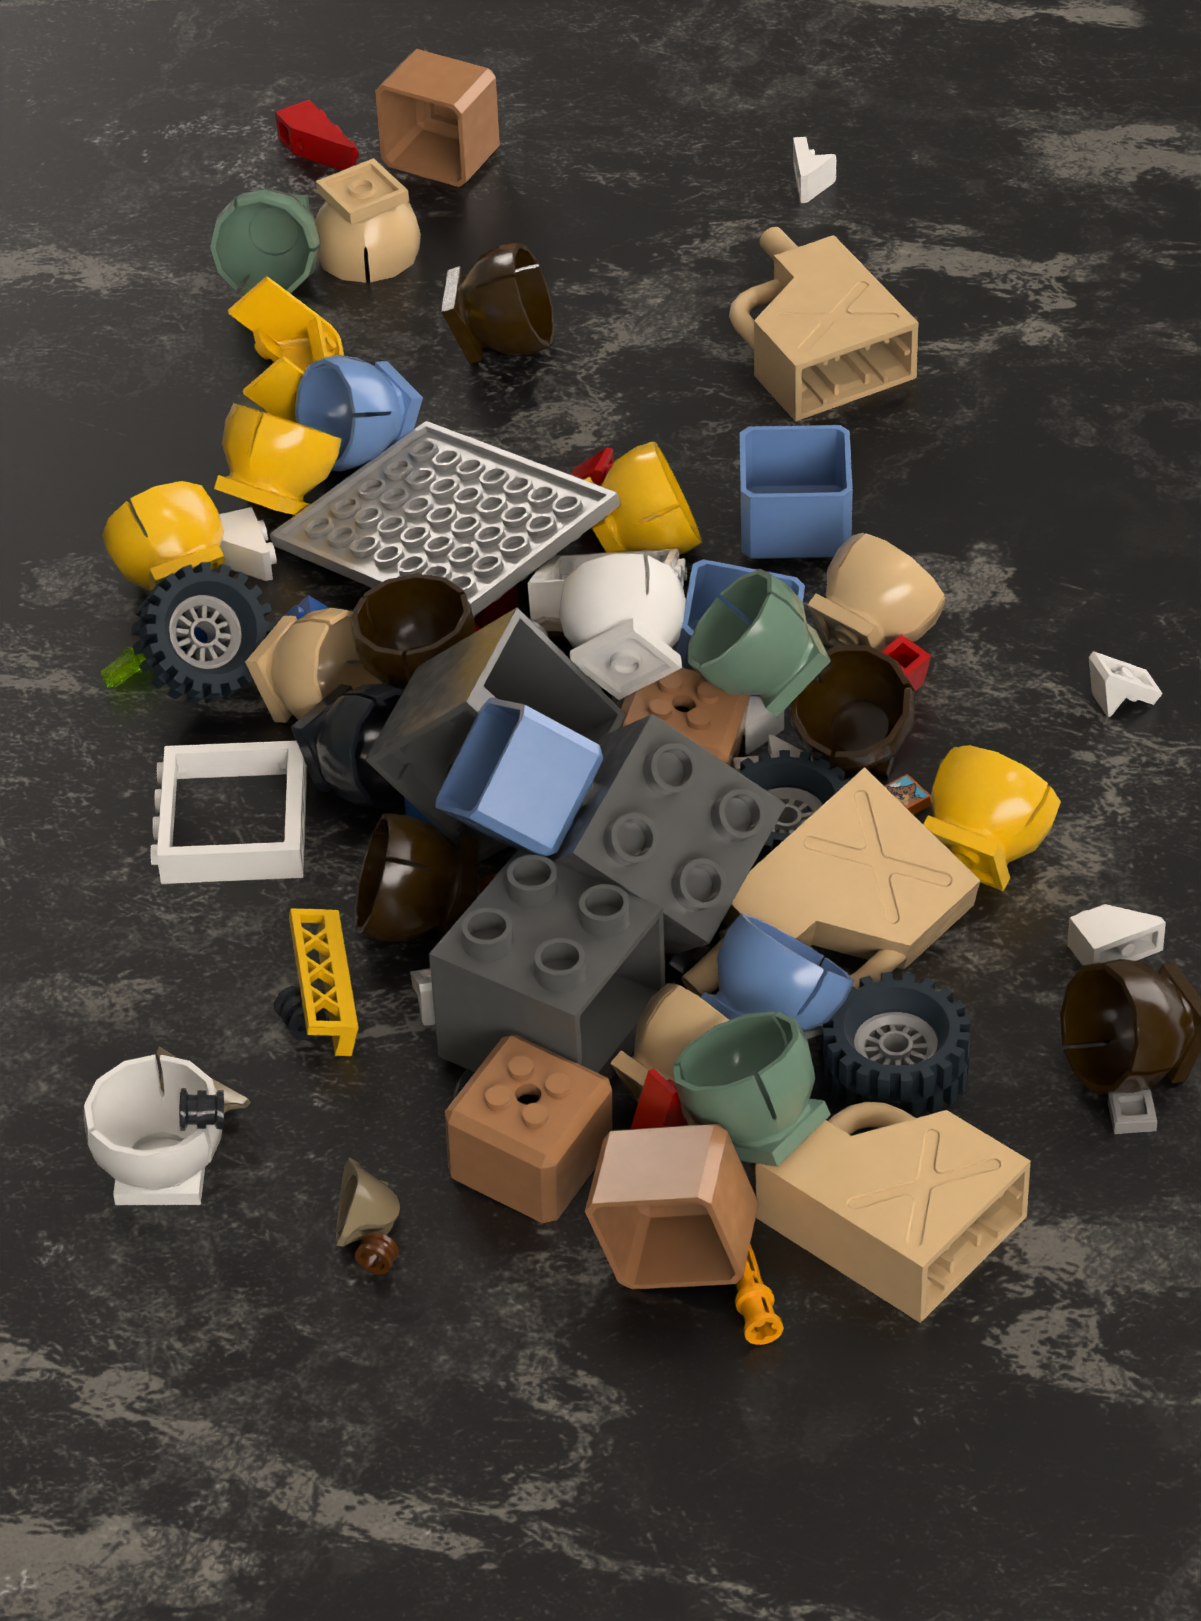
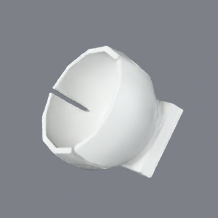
[559,553,686,700]
[84,1055,222,1205]

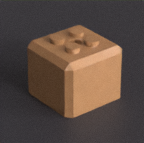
[375,49,500,187]
[619,668,751,767]
[445,1035,612,1223]
[585,1123,759,1289]

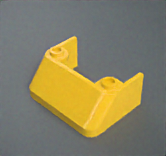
[228,276,344,423]

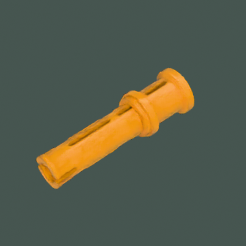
[735,1244,784,1345]

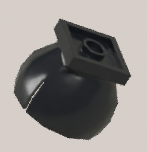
[291,683,405,810]

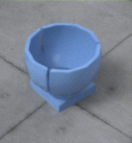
[295,355,423,472]
[701,913,854,1032]

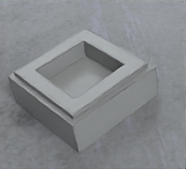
[1108,1090,1157,1134]

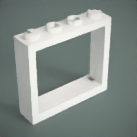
[528,548,687,620]
[151,741,307,884]

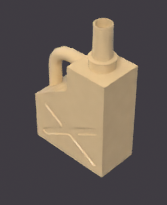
[729,227,918,422]
[681,767,980,997]
[747,1102,1031,1323]

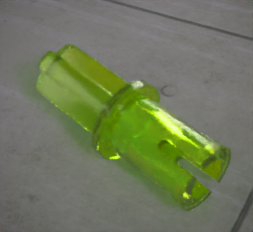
[100,647,146,687]

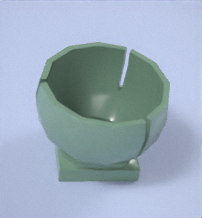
[210,188,320,295]
[688,569,831,717]
[673,1011,831,1167]

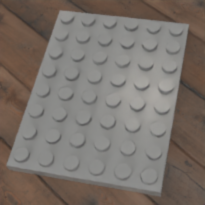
[269,421,621,617]

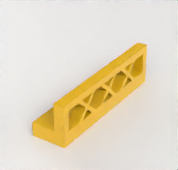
[289,908,358,1056]

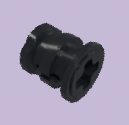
[274,986,326,1040]
[179,1088,224,1131]

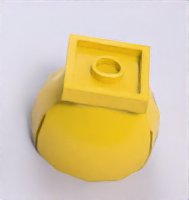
[214,403,341,515]
[584,442,703,555]
[102,481,225,591]
[923,745,1061,891]

